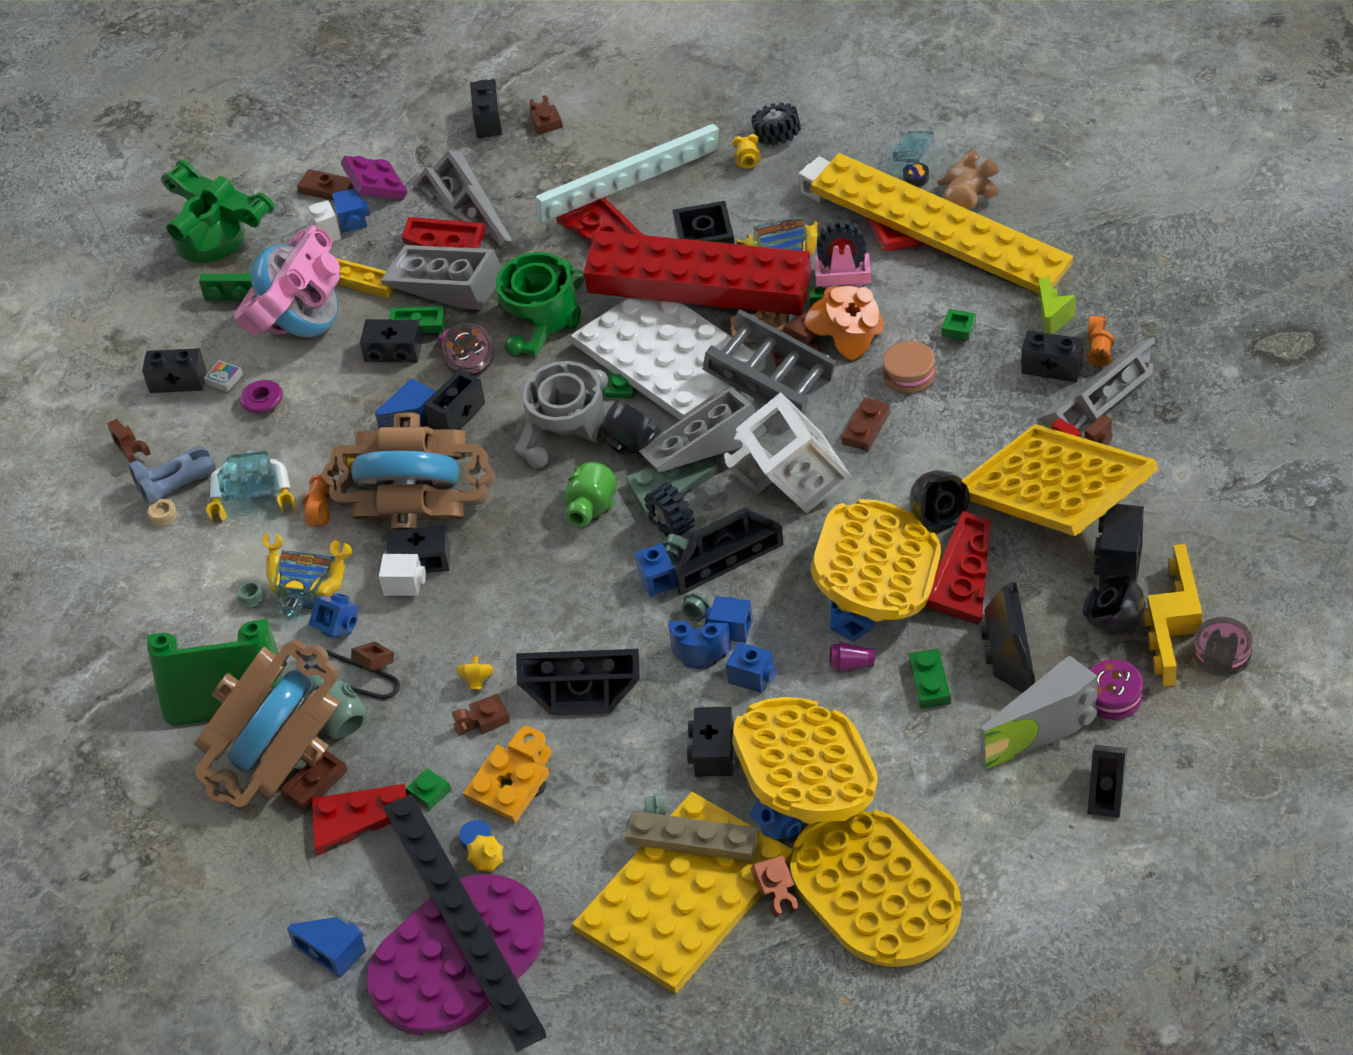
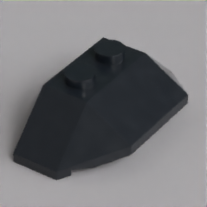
[675,507,784,595]
[979,582,1035,693]
[516,649,640,715]

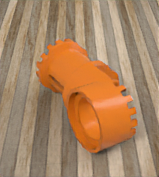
[1086,315,1115,368]
[302,474,330,527]

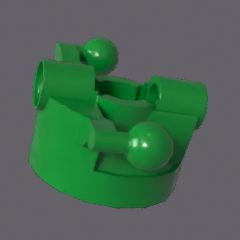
[495,252,585,356]

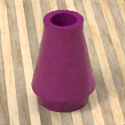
[829,641,875,672]

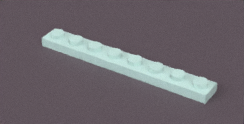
[536,124,719,223]

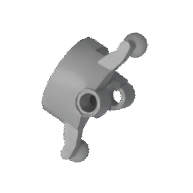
[513,361,608,469]

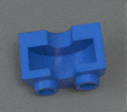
[668,621,731,669]

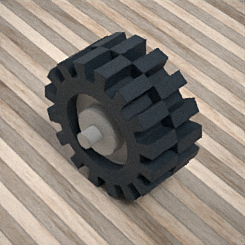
[751,102,801,145]
[644,482,695,537]

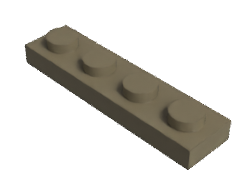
[625,811,759,862]

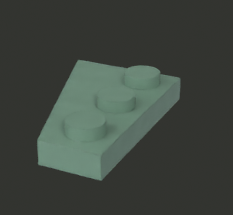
[626,457,717,522]

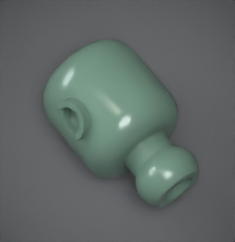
[308,675,367,740]

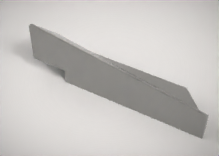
[1039,337,1155,429]

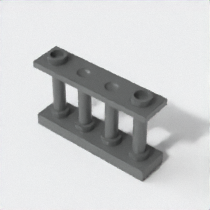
[702,309,836,415]

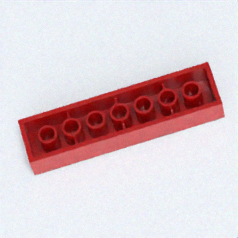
[583,230,812,315]

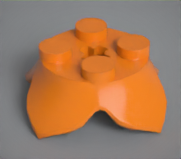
[804,285,885,362]

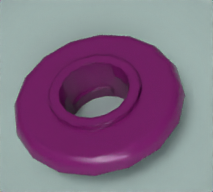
[240,380,283,413]

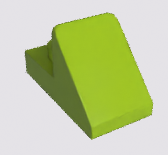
[1039,277,1076,334]

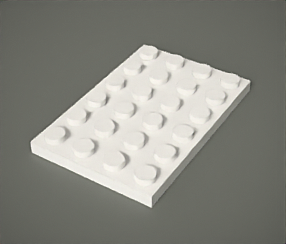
[570,298,765,420]

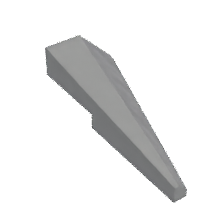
[412,150,512,247]

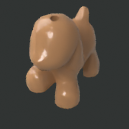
[937,149,999,210]

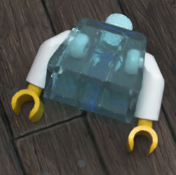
[206,451,296,522]

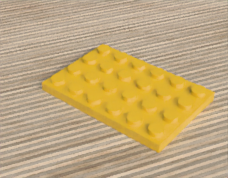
[962,424,1159,536]
[572,792,793,994]

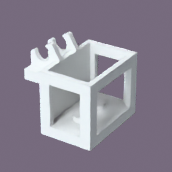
[724,392,852,513]

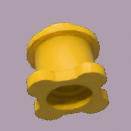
[732,134,761,169]

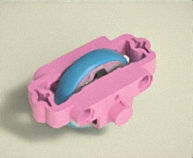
[234,224,340,337]

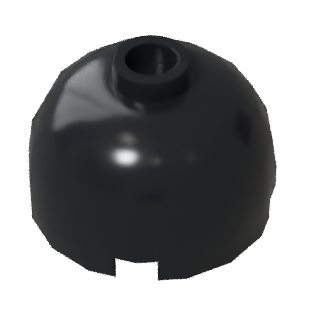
[603,400,661,454]
[909,470,970,531]
[1082,573,1146,635]

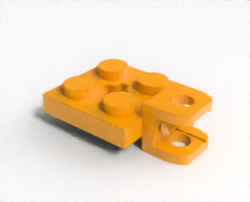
[463,725,552,823]

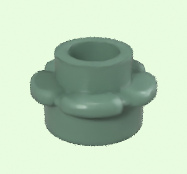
[661,534,687,560]
[237,581,266,608]
[682,593,710,620]
[645,793,666,815]

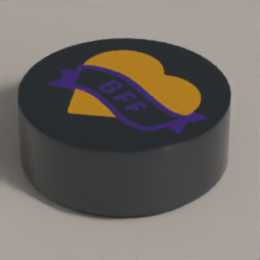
[903,162,929,187]

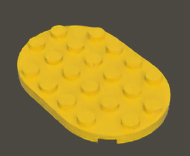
[811,499,941,622]
[732,697,878,824]
[790,809,962,967]

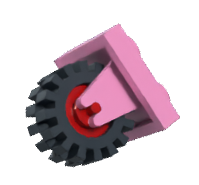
[815,220,871,289]

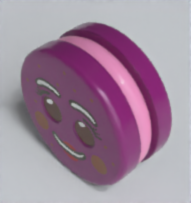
[1089,659,1143,720]

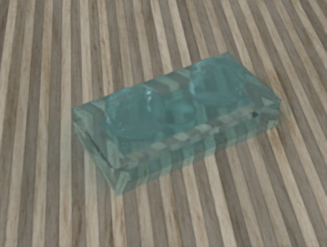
[893,131,934,165]

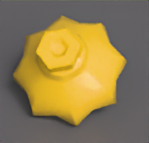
[456,656,494,690]
[467,835,504,873]

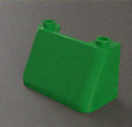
[147,619,282,725]

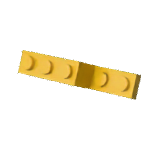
[1142,544,1202,687]

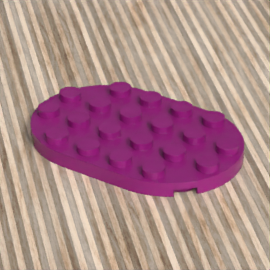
[367,874,545,1035]

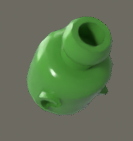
[564,462,617,527]

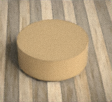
[147,499,177,527]

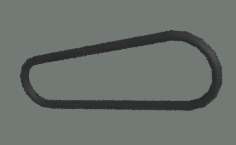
[307,650,400,699]

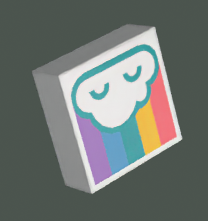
[204,360,243,392]

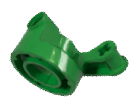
[161,160,275,263]

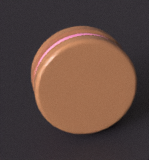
[883,341,936,393]

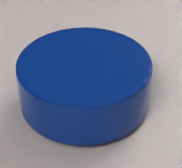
[459,820,492,851]

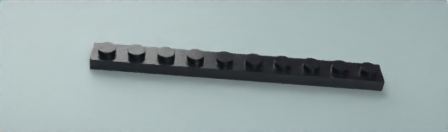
[383,794,547,1052]

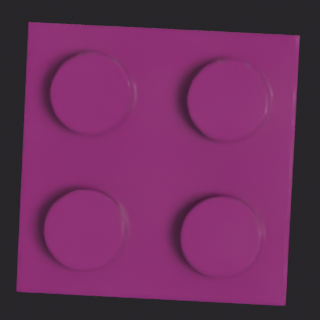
[341,155,408,200]

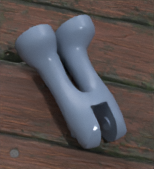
[128,447,216,506]

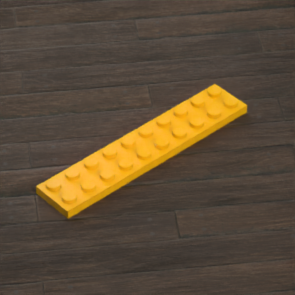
[810,153,1074,294]

